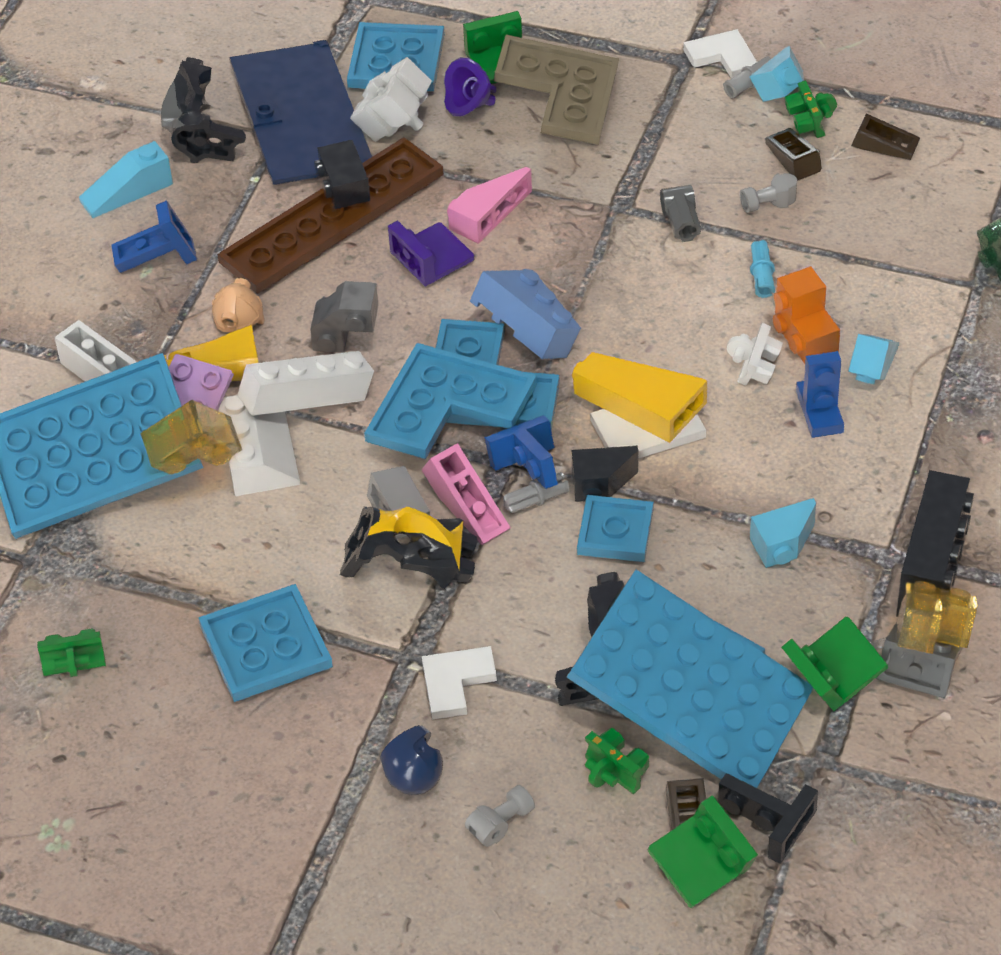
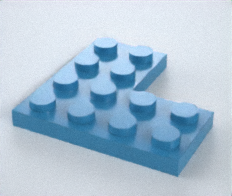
[436,319,560,431]
[364,343,537,459]

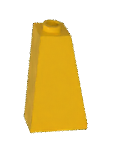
[572,352,707,443]

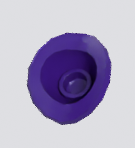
[444,57,496,117]

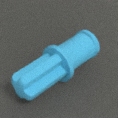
[750,240,775,298]

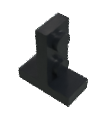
[718,773,818,864]

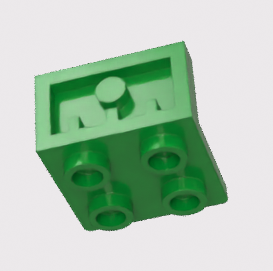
[463,11,522,84]
[781,617,888,711]
[647,795,758,908]

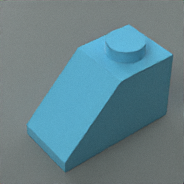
[749,46,804,102]
[848,334,900,384]
[750,498,816,568]

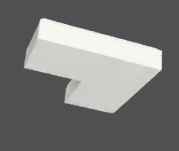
[683,29,757,78]
[422,646,497,720]

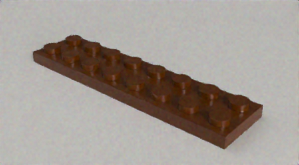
[217,137,444,294]

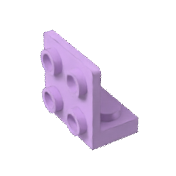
[169,354,234,443]

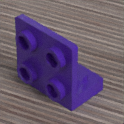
[388,220,474,287]

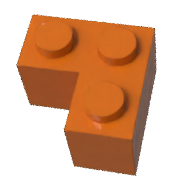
[772,266,840,364]

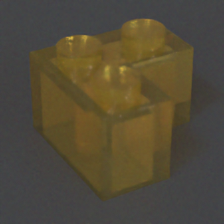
[140,400,242,475]
[897,581,977,654]

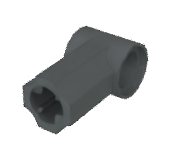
[660,185,701,242]

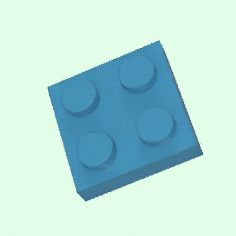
[577,495,654,562]

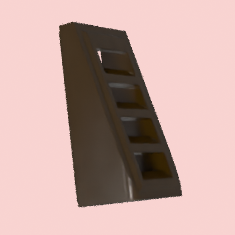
[851,113,920,160]
[765,128,822,180]
[666,778,706,830]

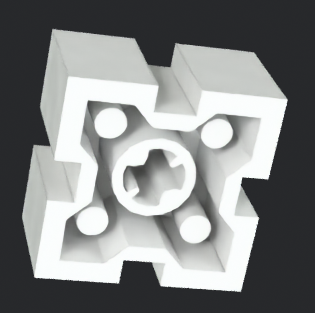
[350,57,432,142]

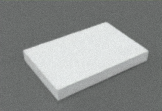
[590,409,706,459]

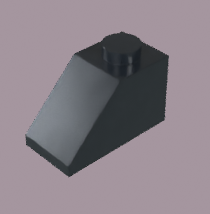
[571,445,639,502]

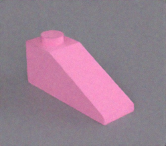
[447,167,532,244]
[422,443,511,545]

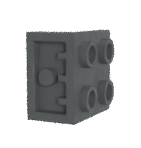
[876,618,966,699]

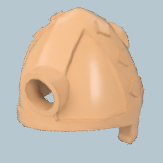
[212,278,265,332]

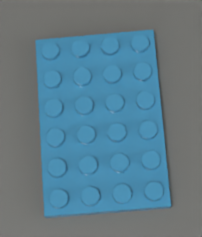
[0,353,204,539]
[567,569,813,788]

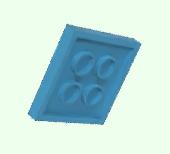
[347,22,445,91]
[198,584,333,702]

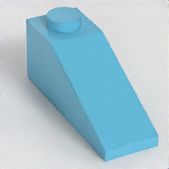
[79,141,173,218]

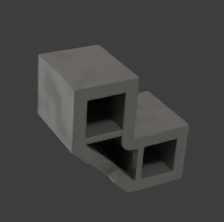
[310,281,379,353]

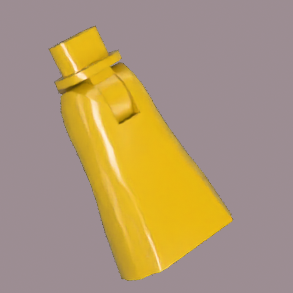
[164,325,259,381]

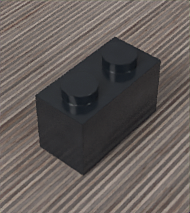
[314,140,370,209]

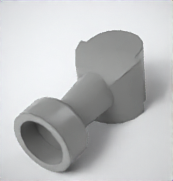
[740,173,797,213]
[465,785,535,847]

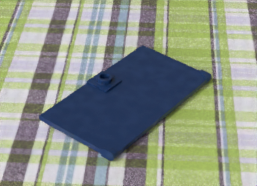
[229,40,372,185]

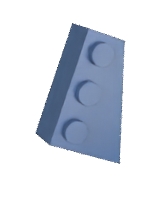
[470,269,581,359]

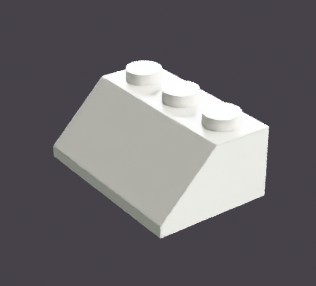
[219,395,300,496]

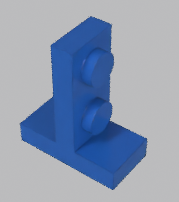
[111,200,197,273]
[796,351,844,438]
[484,415,558,489]

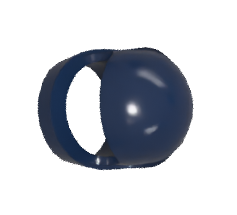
[380,725,443,795]

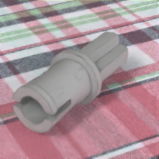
[723,56,771,98]
[503,472,569,513]

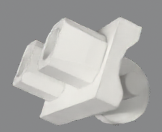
[727,323,783,386]

